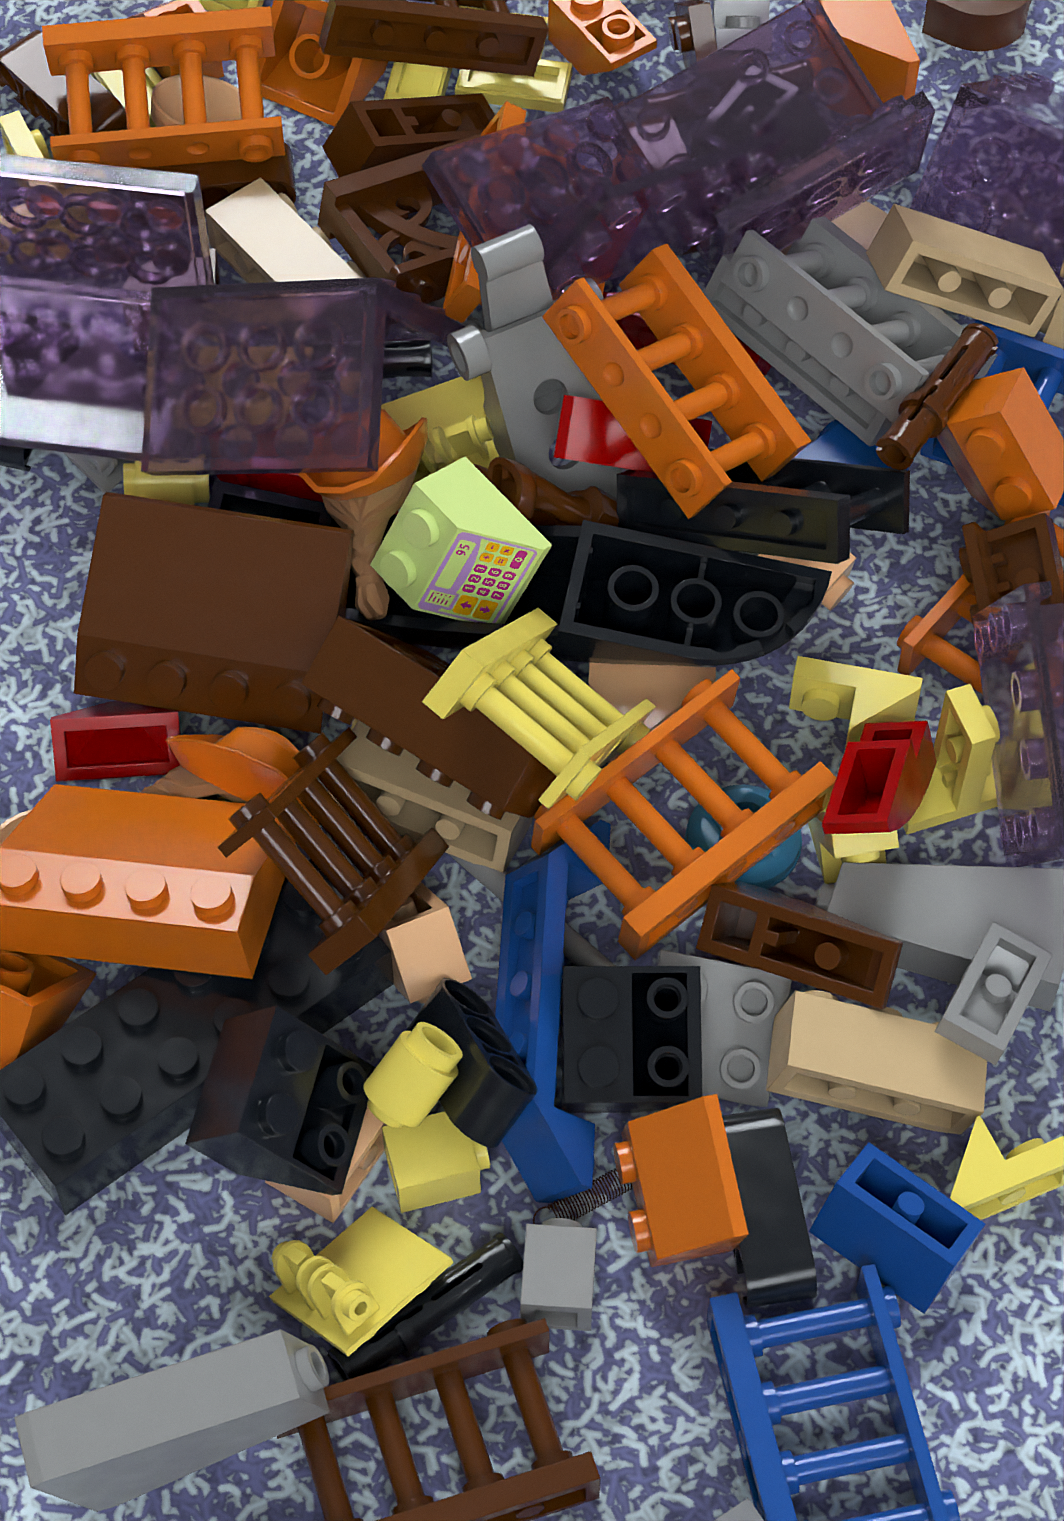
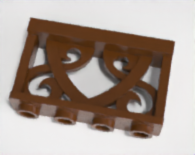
[317,129,590,315]

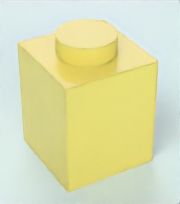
[382,1111,490,1213]

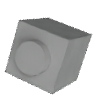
[520,1218,597,1331]

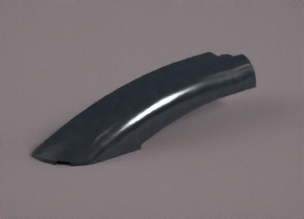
[207,480,832,666]

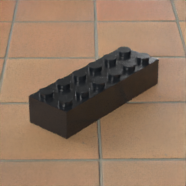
[0,859,394,1216]

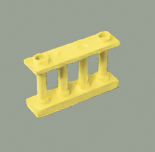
[422,608,656,809]

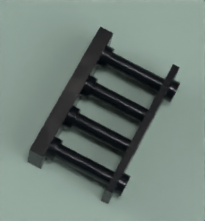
[616,448,910,564]

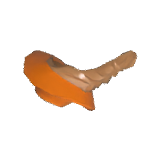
[297,408,428,620]
[139,727,320,825]

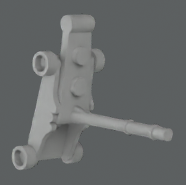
[428,224,629,499]

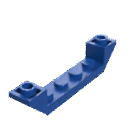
[495,820,611,1203]

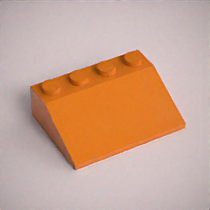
[0,784,296,979]

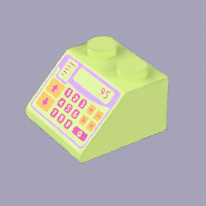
[370,457,552,624]

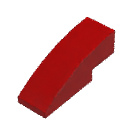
[554,395,712,472]
[822,721,937,834]

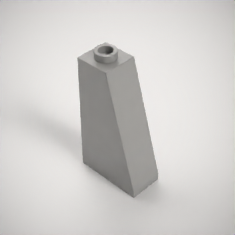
[816,862,1064,1012]
[14,1329,330,1512]

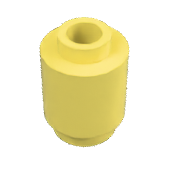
[123,449,209,505]
[363,1022,463,1128]

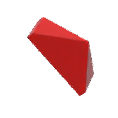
[50,701,181,782]

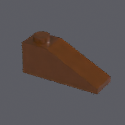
[322,93,495,177]
[696,881,903,1009]

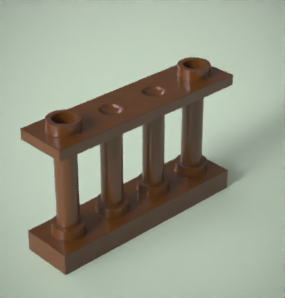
[319,0,549,77]
[217,727,449,976]
[276,1318,601,1521]

